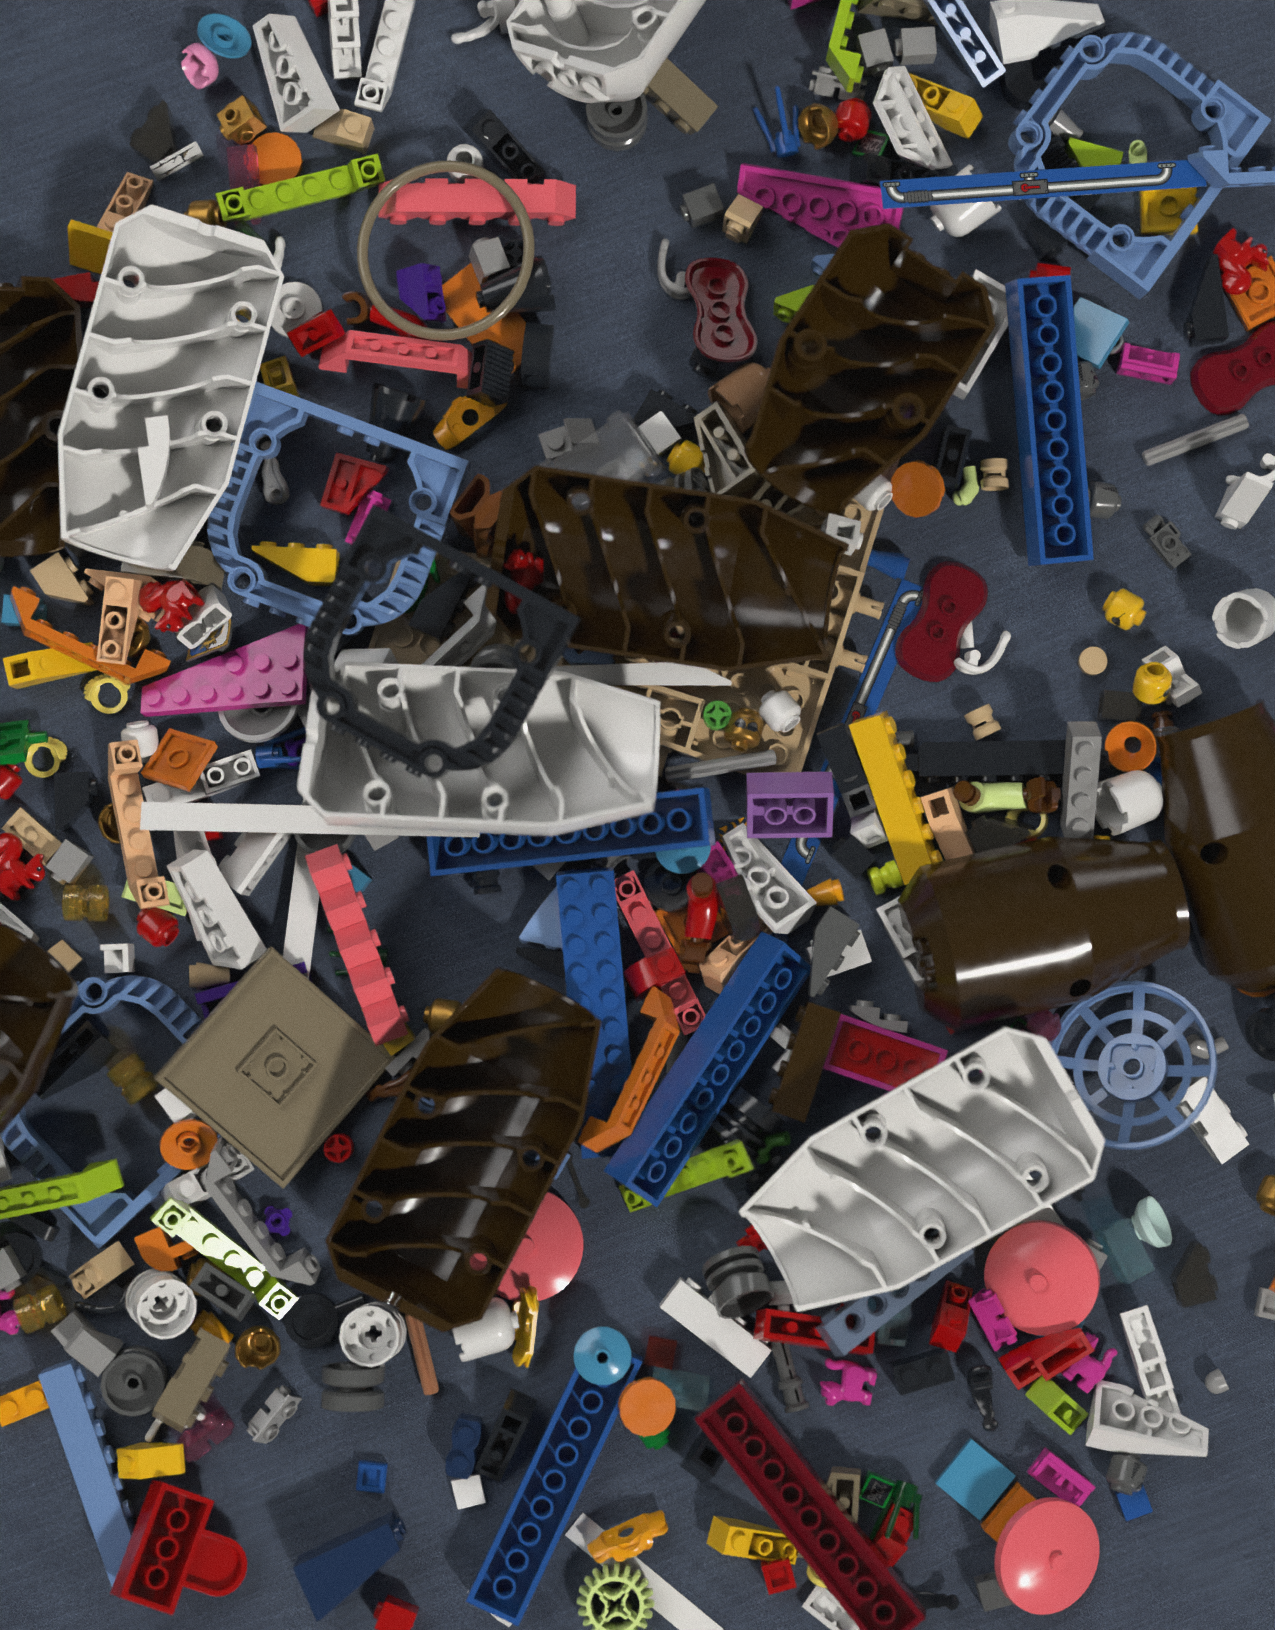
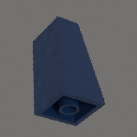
[293,1511,407,1621]

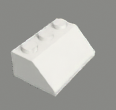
[218,832,293,896]

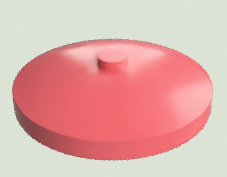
[474,1191,583,1301]
[984,1220,1100,1336]
[994,1497,1100,1615]

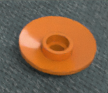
[160,1119,218,1170]

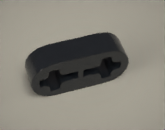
[8,1213,60,1242]

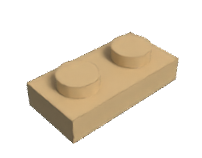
[1,807,63,866]

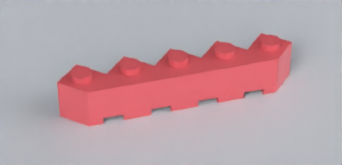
[378,178,576,226]
[305,844,410,1046]

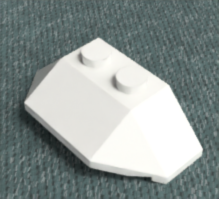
[873,66,953,170]

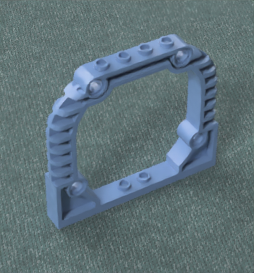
[1008,32,1271,300]
[207,381,471,636]
[0,975,220,1249]

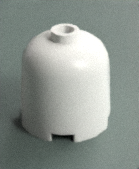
[930,165,1001,237]
[1212,588,1275,649]
[1095,770,1163,836]
[453,1297,520,1362]

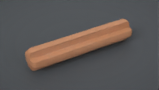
[405,1314,439,1395]

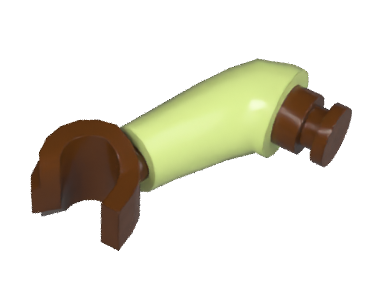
[953,776,1061,814]

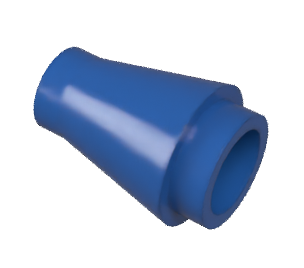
[867,549,910,580]

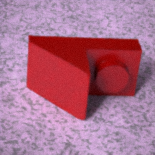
[287,309,346,357]
[872,1503,913,1567]

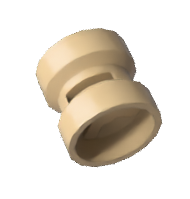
[980,458,1009,491]
[964,704,1002,741]

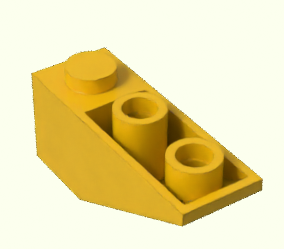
[909,73,983,139]
[252,541,340,586]
[3,642,96,689]
[706,1516,798,1565]

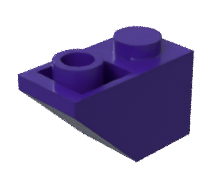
[396,263,446,323]

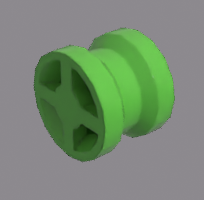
[703,701,732,731]

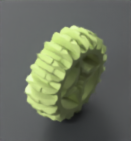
[577,1562,655,1630]

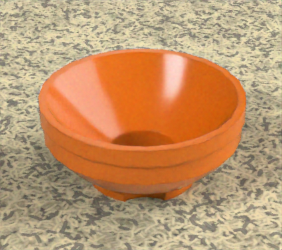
[1105,721,1157,772]

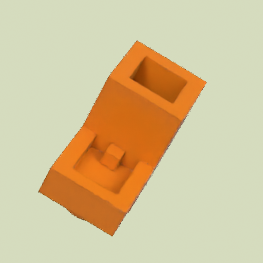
[134,1227,199,1271]

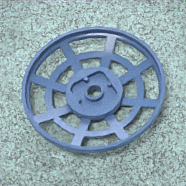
[1048,981,1217,1150]

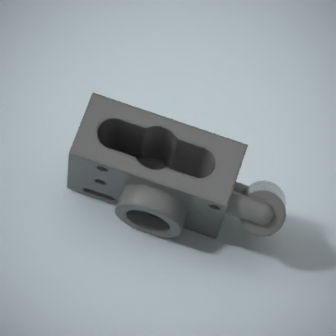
[1143,515,1192,571]

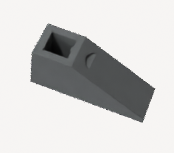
[808,906,860,997]

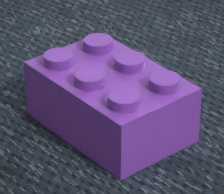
[746,772,834,838]

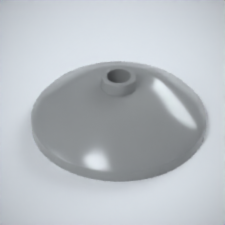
[218,705,299,743]

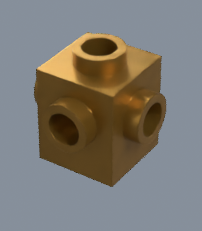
[216,95,267,146]

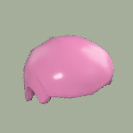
[181,43,219,90]

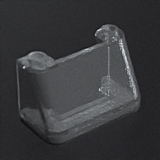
[539,410,666,505]

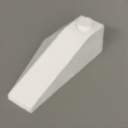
[989,0,1105,64]
[721,823,817,934]
[1085,1380,1209,1457]

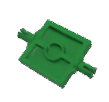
[0,719,48,765]

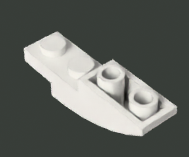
[142,749,260,803]

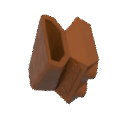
[450,474,502,558]

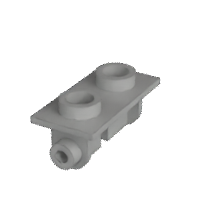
[809,66,867,100]
[246,1385,302,1444]

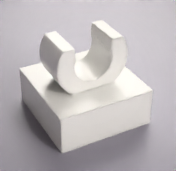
[769,1281,794,1312]

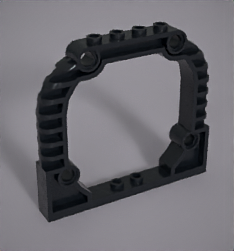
[303,504,582,778]

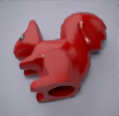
[1213,228,1269,295]
[503,549,543,614]
[138,579,205,632]
[0,832,45,901]

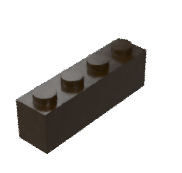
[768,1001,841,1122]

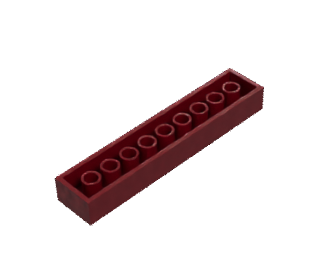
[695,1378,926,1630]

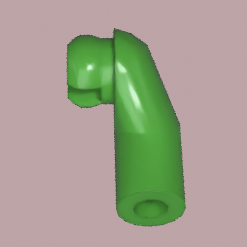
[753,1131,791,1164]

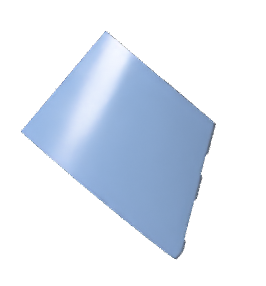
[519,869,573,950]

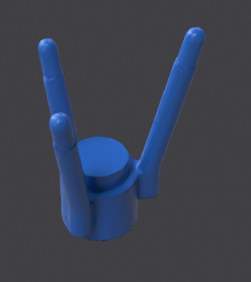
[753,86,801,158]
[255,727,307,770]

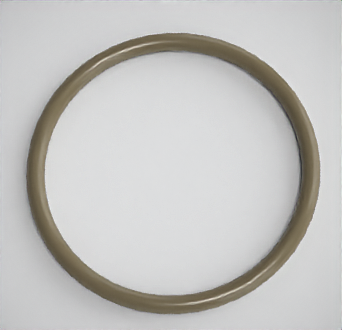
[357,160,535,341]

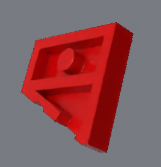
[320,453,389,515]

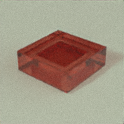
[644,1335,677,1370]

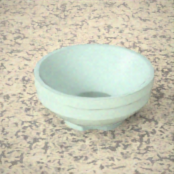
[1131,1196,1172,1248]

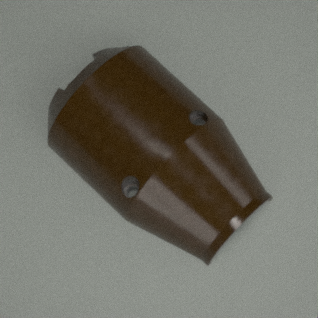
[744,223,996,514]
[0,276,82,557]
[1157,699,1275,992]
[897,836,1190,1031]

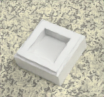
[451,1473,486,1509]

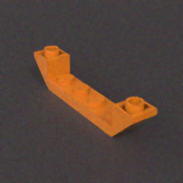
[10,586,171,684]
[578,986,680,1153]

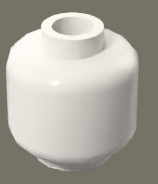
[447,144,484,183]
[854,474,893,511]
[759,690,801,733]
[121,720,159,763]

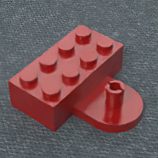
[110,1480,247,1615]

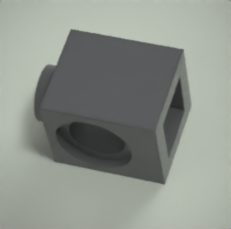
[679,183,724,228]
[973,1571,1013,1612]

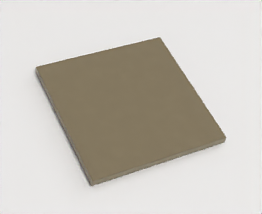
[154,946,396,1189]

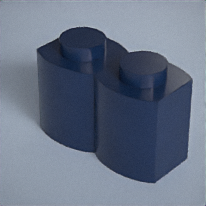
[445,1412,483,1480]

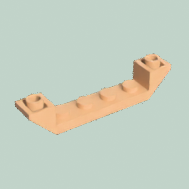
[108,740,170,909]

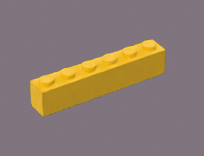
[849,710,943,885]

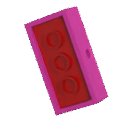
[823,1014,948,1091]

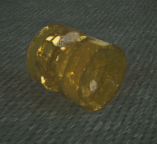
[62,884,109,922]
[106,1052,160,1106]
[14,1284,67,1334]

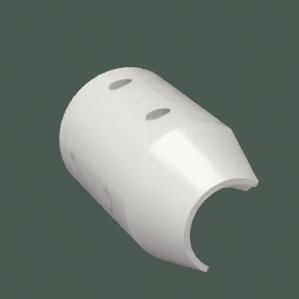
[506,0,706,103]
[58,204,284,571]
[297,662,660,836]
[739,1027,1105,1312]

